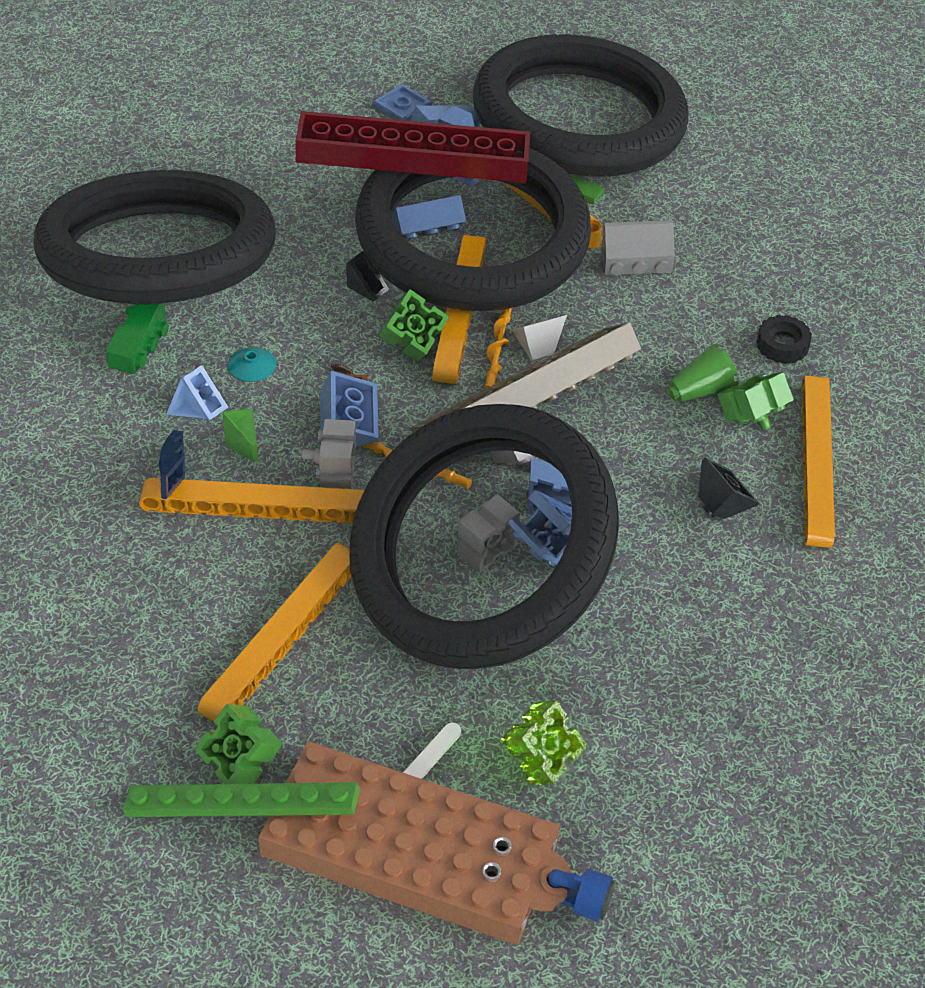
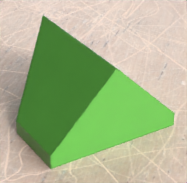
[222,408,258,461]

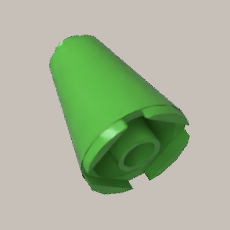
[667,344,739,402]

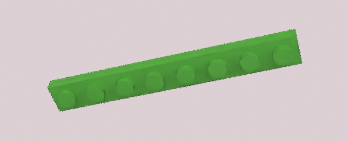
[122,782,360,817]

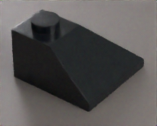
[698,457,759,519]

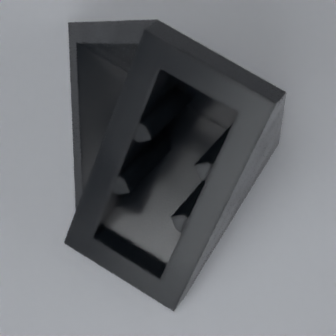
[346,251,389,302]

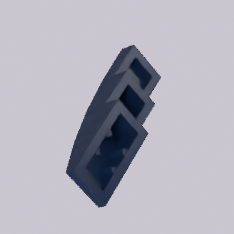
[159,430,185,499]

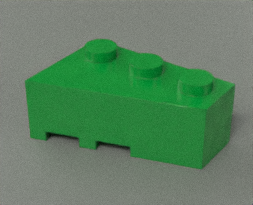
[106,303,169,375]

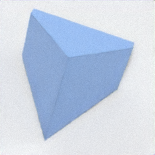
[166,365,228,420]

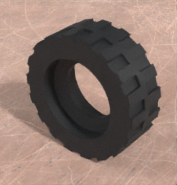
[757,315,812,364]

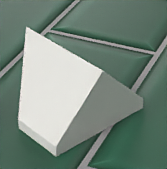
[512,315,567,362]

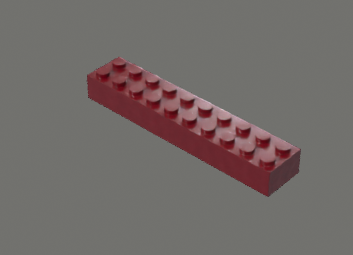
[295,111,530,183]

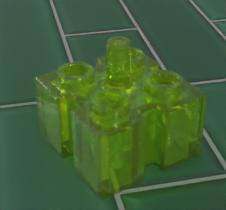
[501,700,588,785]

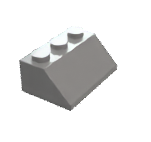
[601,220,675,276]

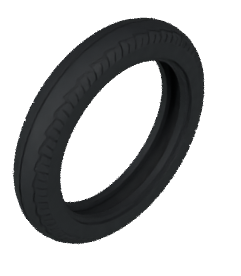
[473,34,688,177]
[355,148,591,311]
[33,170,276,304]
[349,404,619,669]

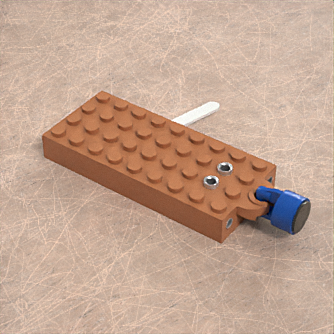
[258,723,615,946]

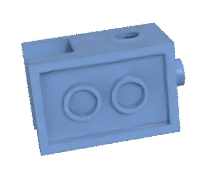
[508,490,572,566]

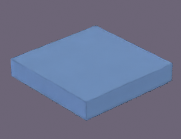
[373,84,432,121]

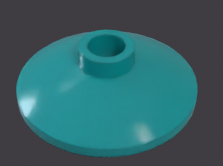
[228,347,276,382]

